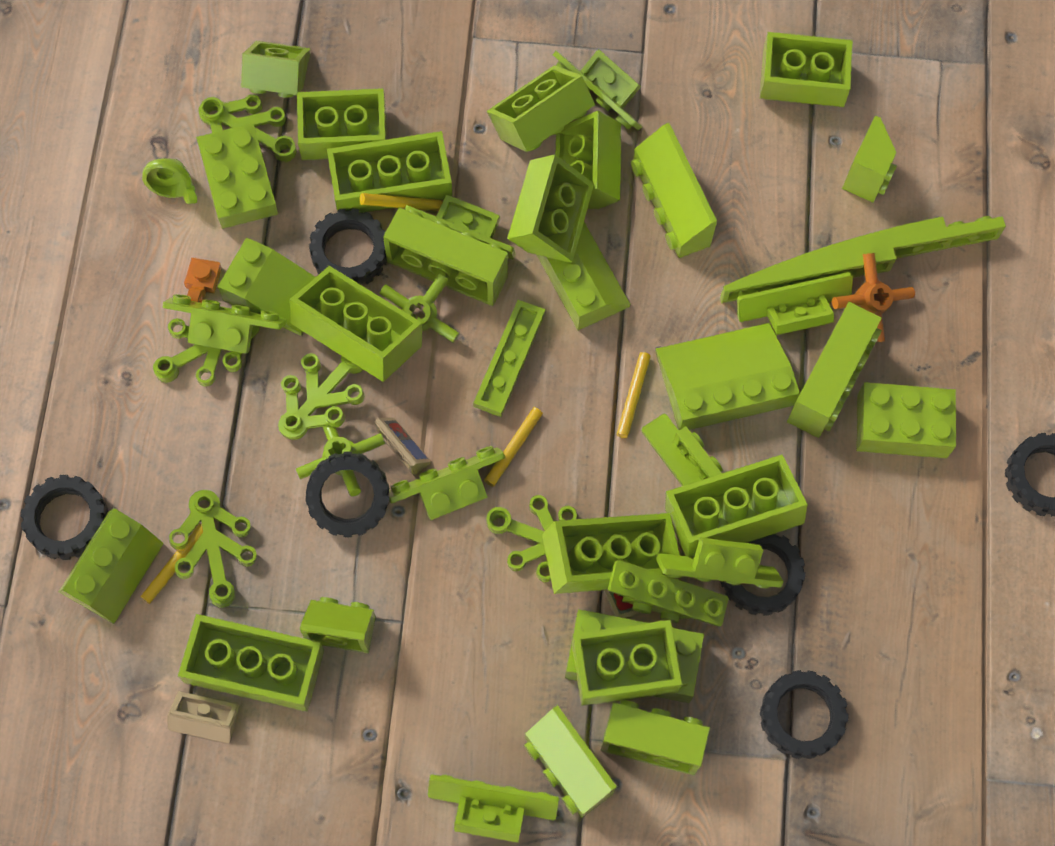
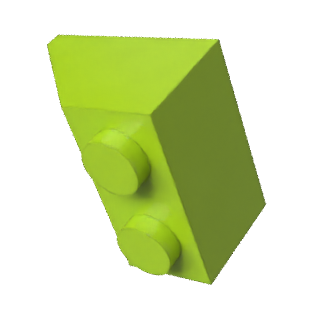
[241,41,311,98]
[842,115,897,203]
[300,597,376,653]

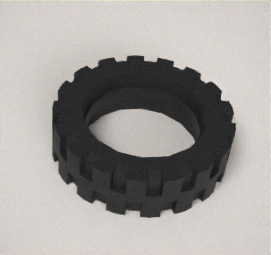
[309,208,387,284]
[1005,433,1055,517]
[305,452,389,538]
[20,475,108,560]
[720,533,806,616]
[760,670,849,759]

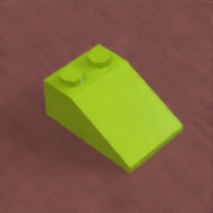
[218,237,316,336]

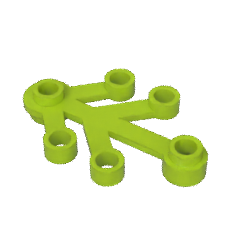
[198,94,297,162]
[153,311,260,387]
[278,353,365,440]
[169,490,257,608]
[486,495,577,582]

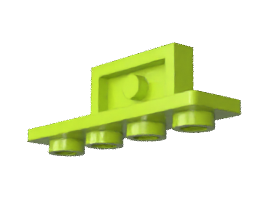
[552,49,642,130]
[405,194,516,260]
[737,272,853,335]
[162,294,287,354]
[641,413,722,486]
[389,446,505,520]
[656,538,783,589]
[608,560,728,626]
[428,774,559,843]

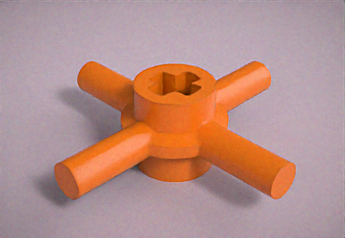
[832,253,915,343]

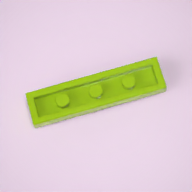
[473,299,545,417]

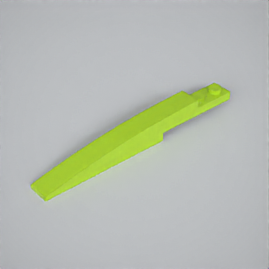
[720,216,1006,303]

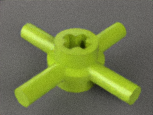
[379,273,460,343]
[296,418,385,497]

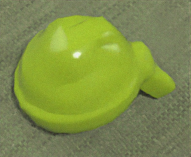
[142,158,198,204]

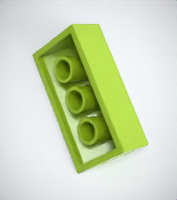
[631,123,717,258]
[537,222,630,331]

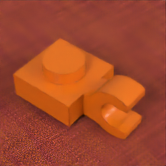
[184,257,222,303]

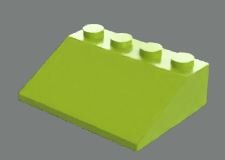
[655,323,800,430]

